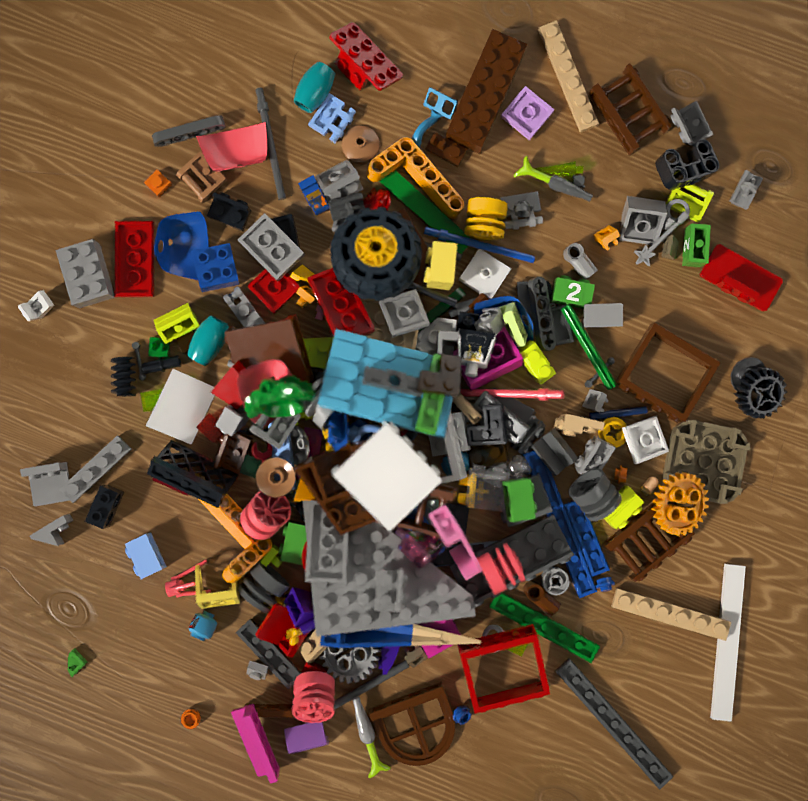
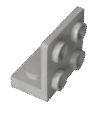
[20,462,70,506]
[374,569,407,612]

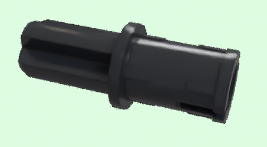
[142,355,181,374]

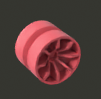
[240,491,291,540]

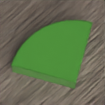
[67,648,88,677]

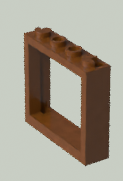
[615,323,720,423]

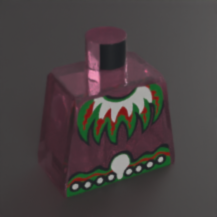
[395,527,445,570]

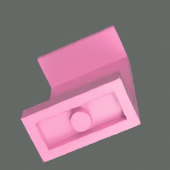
[428,504,482,580]

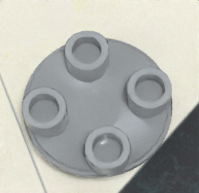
[291,426,309,465]

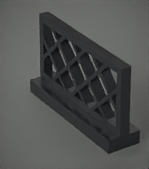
[147,440,239,508]

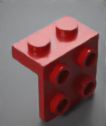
[255,603,308,658]

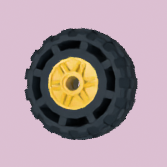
[330,207,422,301]

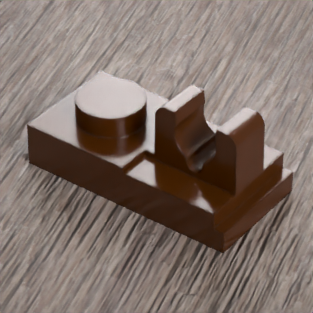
[425,132,467,167]

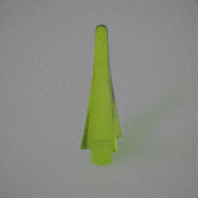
[533,161,583,177]

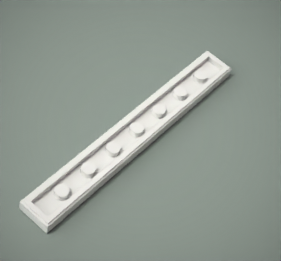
[710,564,746,722]

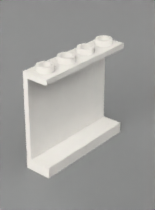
[332,420,442,531]

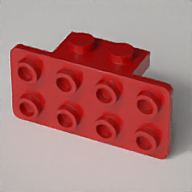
[329,22,403,91]
[700,244,783,312]

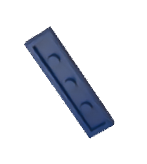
[564,500,610,577]

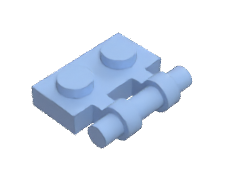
[308,93,356,143]

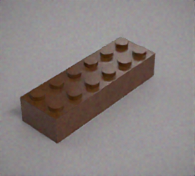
[446,29,527,154]

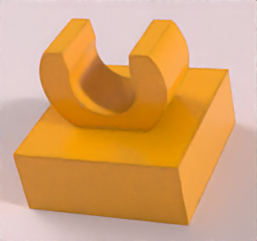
[593,225,620,251]
[296,285,317,308]

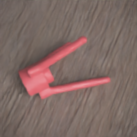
[165,560,211,598]

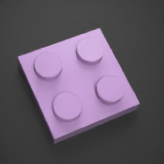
[501,86,554,141]

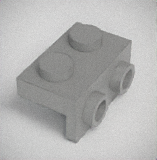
[575,435,616,474]

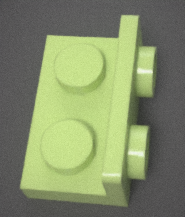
[500,302,528,347]

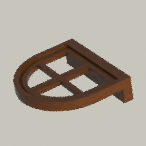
[369,681,455,766]

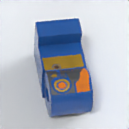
[298,175,330,216]

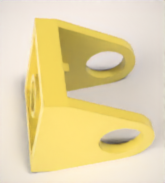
[195,560,240,609]

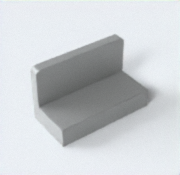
[581,303,623,328]
[437,331,459,355]

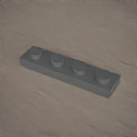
[236,618,302,690]

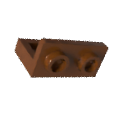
[214,431,254,474]

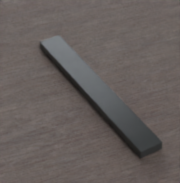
[555,658,674,790]

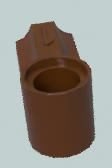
[523,581,561,617]

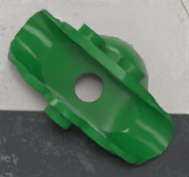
[245,376,315,419]

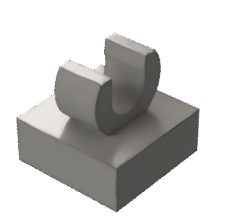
[582,389,608,413]

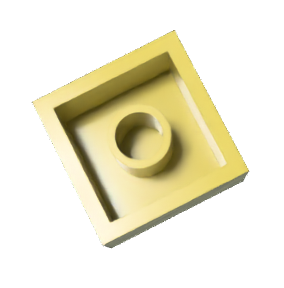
[423,241,457,291]

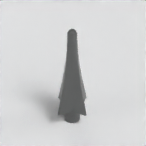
[448,293,496,318]

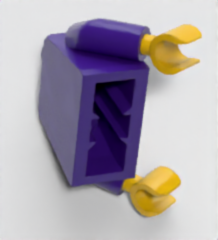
[275,587,316,645]

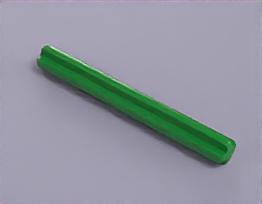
[561,304,617,390]

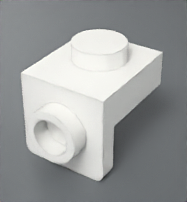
[18,290,55,321]

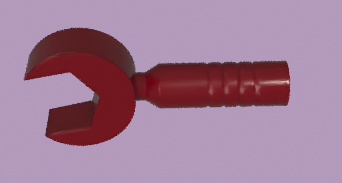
[251,442,273,464]

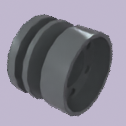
[569,469,622,521]
[237,561,290,613]

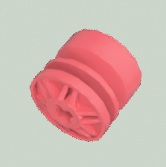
[477,543,525,595]
[292,671,335,723]

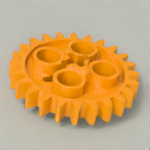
[652,472,709,536]

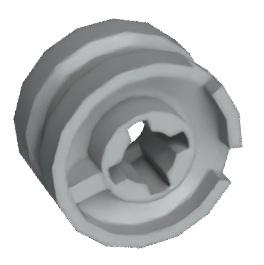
[540,566,570,595]

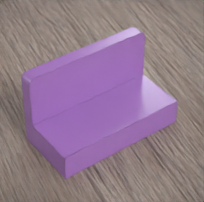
[284,722,329,754]

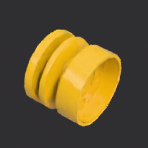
[464,197,508,240]

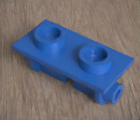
[328,410,348,452]

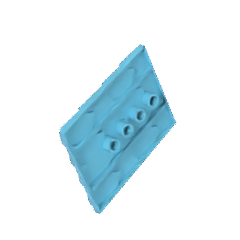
[318,329,453,439]

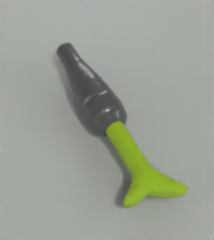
[514,156,593,202]

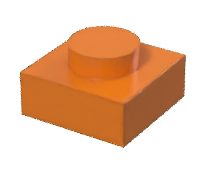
[144,170,172,197]

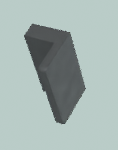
[532,428,579,476]

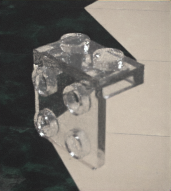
[465,465,510,511]

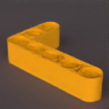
[366,137,464,219]
[198,479,272,583]

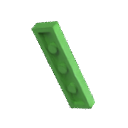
[415,354,445,435]

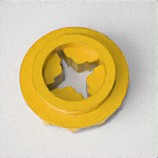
[598,417,627,448]

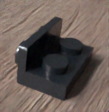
[207,192,251,232]

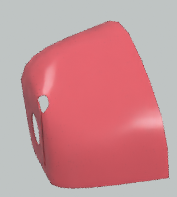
[196,122,267,172]
[237,360,293,430]

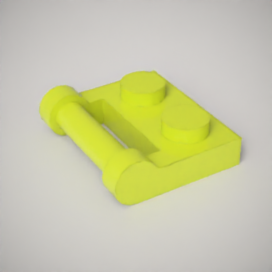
[665,184,714,223]

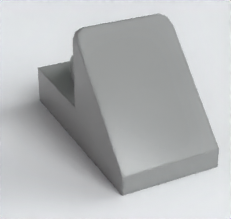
[30,514,74,546]

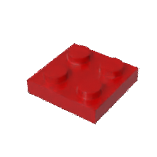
[247,269,300,314]

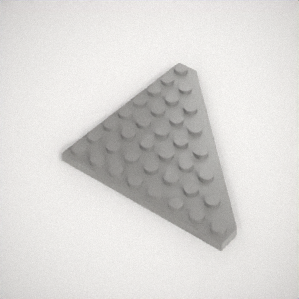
[303,501,476,636]

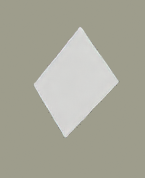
[146,369,215,444]

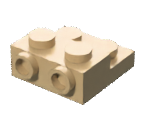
[554,414,605,437]

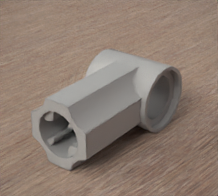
[563,243,598,280]

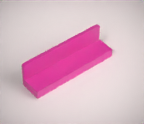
[231,704,280,784]

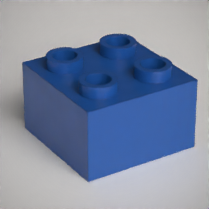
[192,243,239,293]

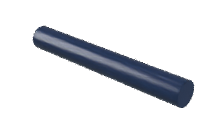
[589,406,648,420]

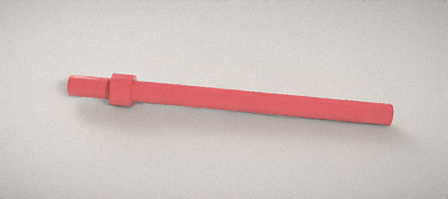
[460,388,564,400]

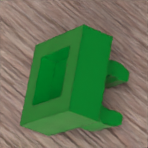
[148,337,170,358]

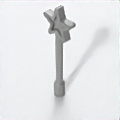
[634,211,690,266]

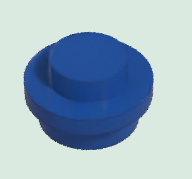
[596,577,615,592]
[453,705,471,725]

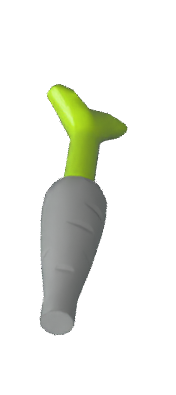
[352,696,391,778]

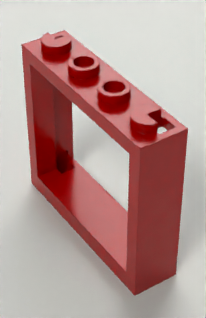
[457,624,550,714]

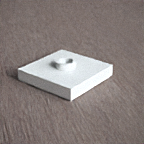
[459,249,511,299]
[622,416,669,464]

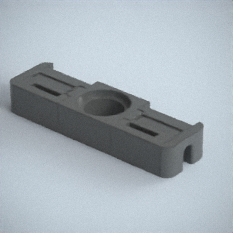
[362,365,424,397]

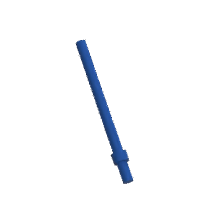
[424,227,535,263]

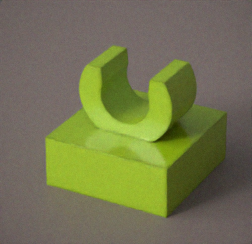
[260,544,283,568]

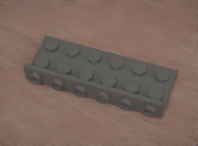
[449,514,574,607]

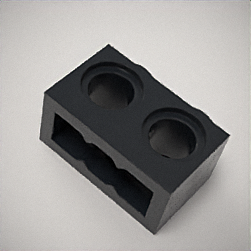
[85,484,124,529]

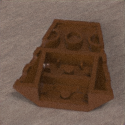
[294,439,378,535]

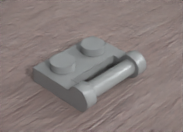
[249,414,301,449]

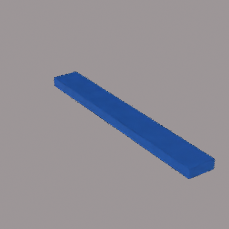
[523,450,597,598]

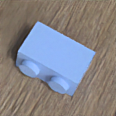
[125,532,167,579]

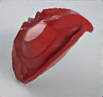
[363,188,391,211]

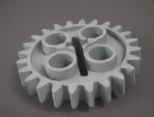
[320,647,381,683]

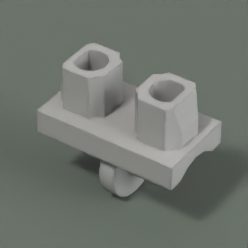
[729,170,763,210]

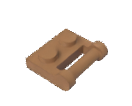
[176,151,227,203]

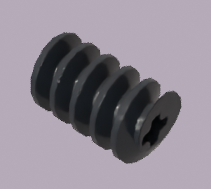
[111,357,136,397]

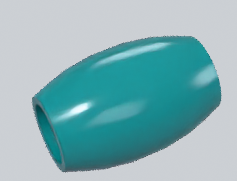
[294,62,335,113]
[187,315,229,366]

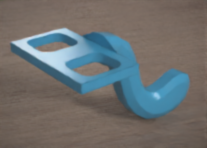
[412,87,458,147]

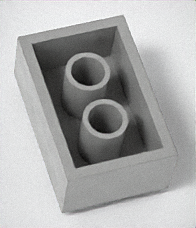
[56,239,116,309]

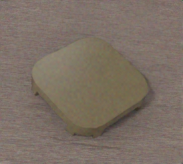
[663,420,750,504]

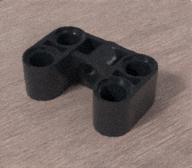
[655,139,719,190]

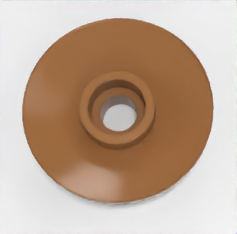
[342,125,379,163]
[256,458,296,497]

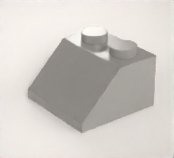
[619,196,667,245]

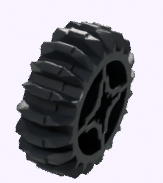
[734,367,787,419]

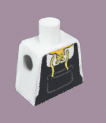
[458,329,496,377]

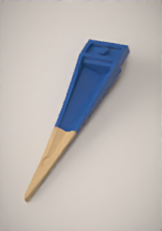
[320,624,481,648]

